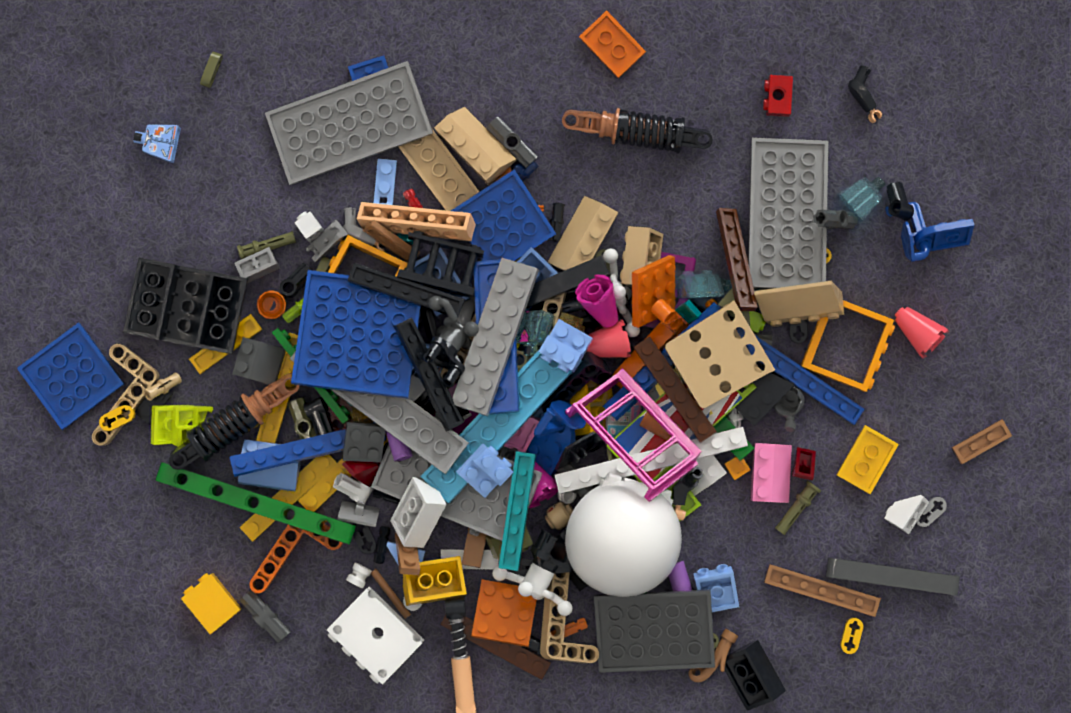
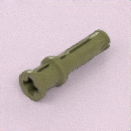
[237,231,296,259]
[775,480,821,535]

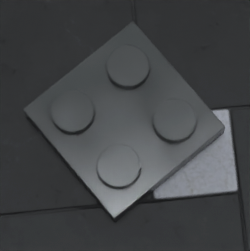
[342,422,386,462]

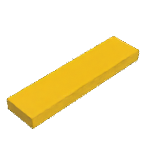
[189,314,263,374]

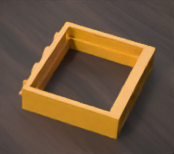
[328,235,407,277]
[801,300,895,392]

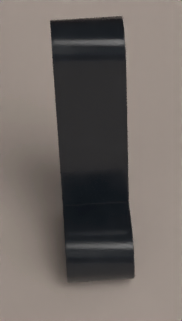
[541,352,612,414]

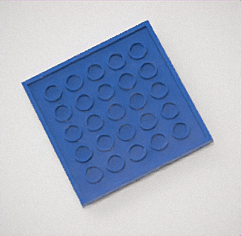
[291,270,422,399]

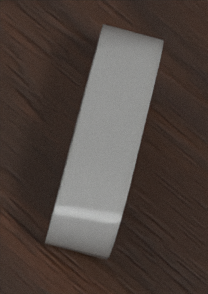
[916,497,947,527]

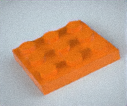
[632,255,676,328]
[471,579,537,647]

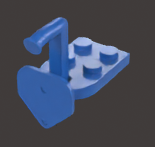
[885,202,974,262]
[526,400,586,476]

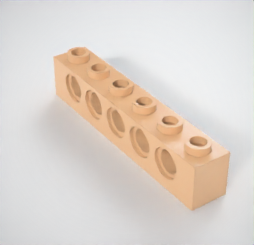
[357,202,476,241]

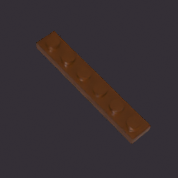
[716,208,758,312]
[634,336,717,443]
[440,615,551,680]

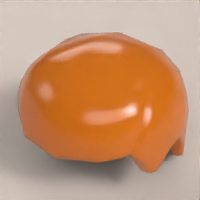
[257,290,286,319]

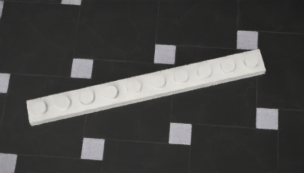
[554,427,748,494]

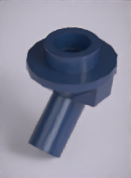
[513,161,539,182]

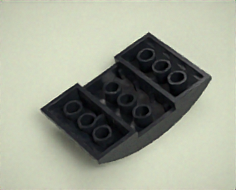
[123,258,248,354]

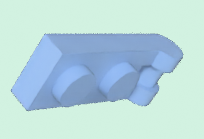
[373,159,397,205]

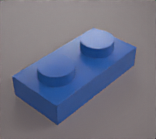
[348,55,388,81]

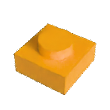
[724,457,751,480]

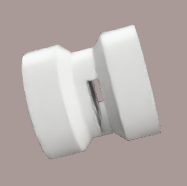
[346,562,372,588]

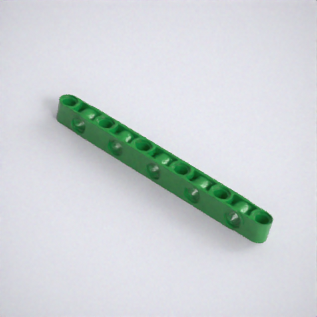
[155,462,356,545]

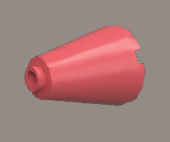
[895,307,949,359]
[586,320,631,358]

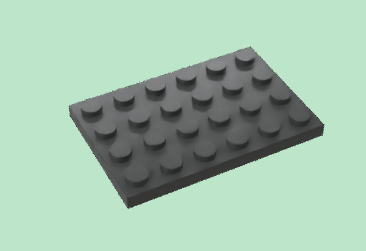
[594,589,715,673]

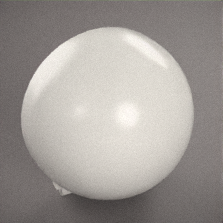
[565,473,682,597]

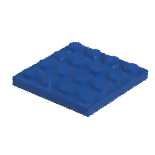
[451,169,556,261]
[17,323,125,430]

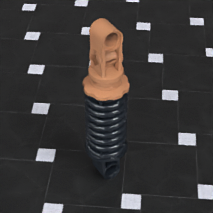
[562,108,713,154]
[169,373,300,470]

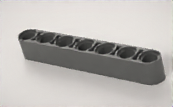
[826,557,960,596]

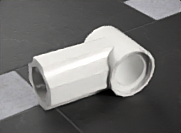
[333,473,373,503]

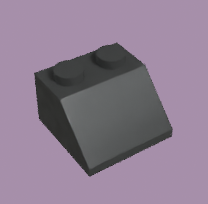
[232,337,286,384]

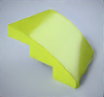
[151,405,213,447]

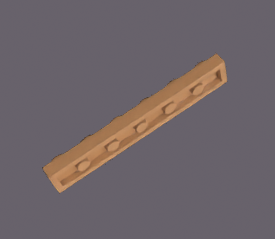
[764,564,881,617]

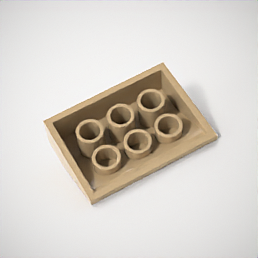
[754,281,844,327]

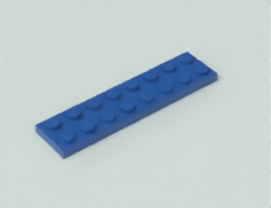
[474,258,519,415]

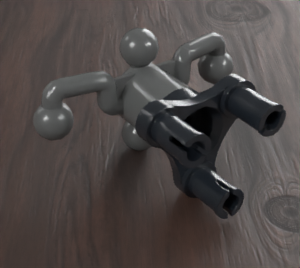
[412,295,479,388]

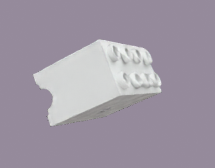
[327,586,424,685]

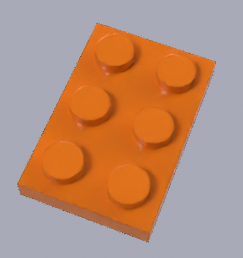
[579,11,646,79]

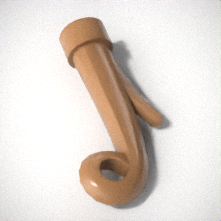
[689,628,739,682]

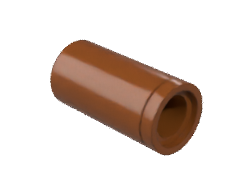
[639,411,683,441]

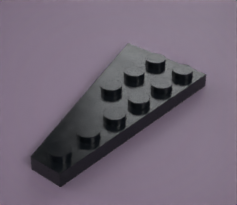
[735,368,795,426]

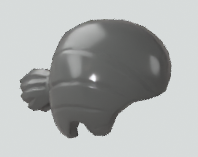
[774,386,804,432]

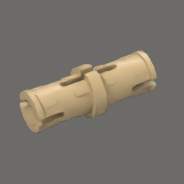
[144,372,182,401]

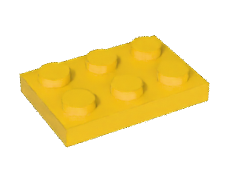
[836,425,899,494]

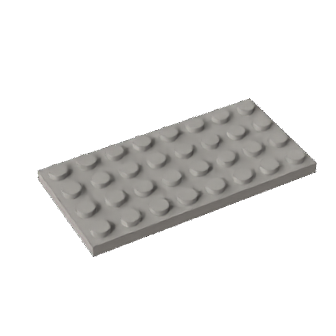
[265,61,434,185]
[748,138,828,289]
[371,444,543,541]

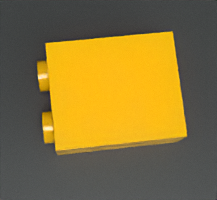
[181,573,242,634]

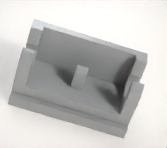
[306,220,348,262]
[235,247,280,284]

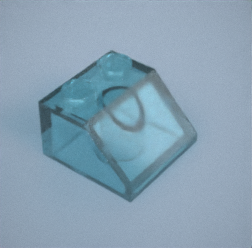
[676,270,724,299]

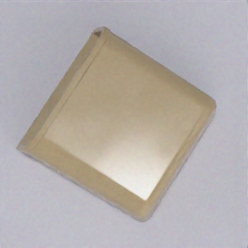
[665,301,775,408]

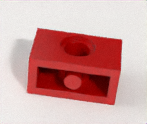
[763,75,793,117]

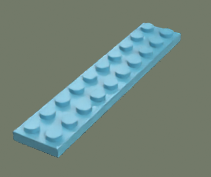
[420,349,582,504]

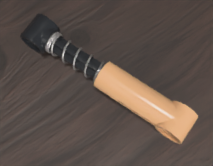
[445,598,476,713]

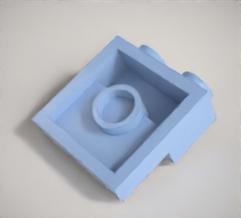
[538,319,593,373]
[456,443,513,498]
[694,564,739,612]

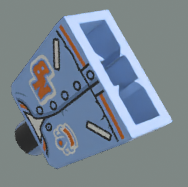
[133,125,181,163]

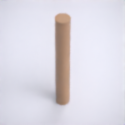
[371,569,411,619]

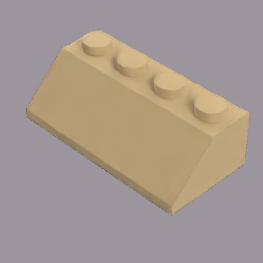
[434,107,517,186]
[548,196,618,271]

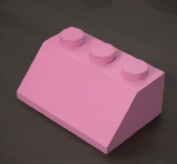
[751,443,792,503]

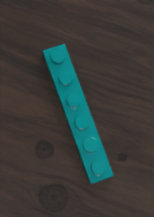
[498,451,536,571]

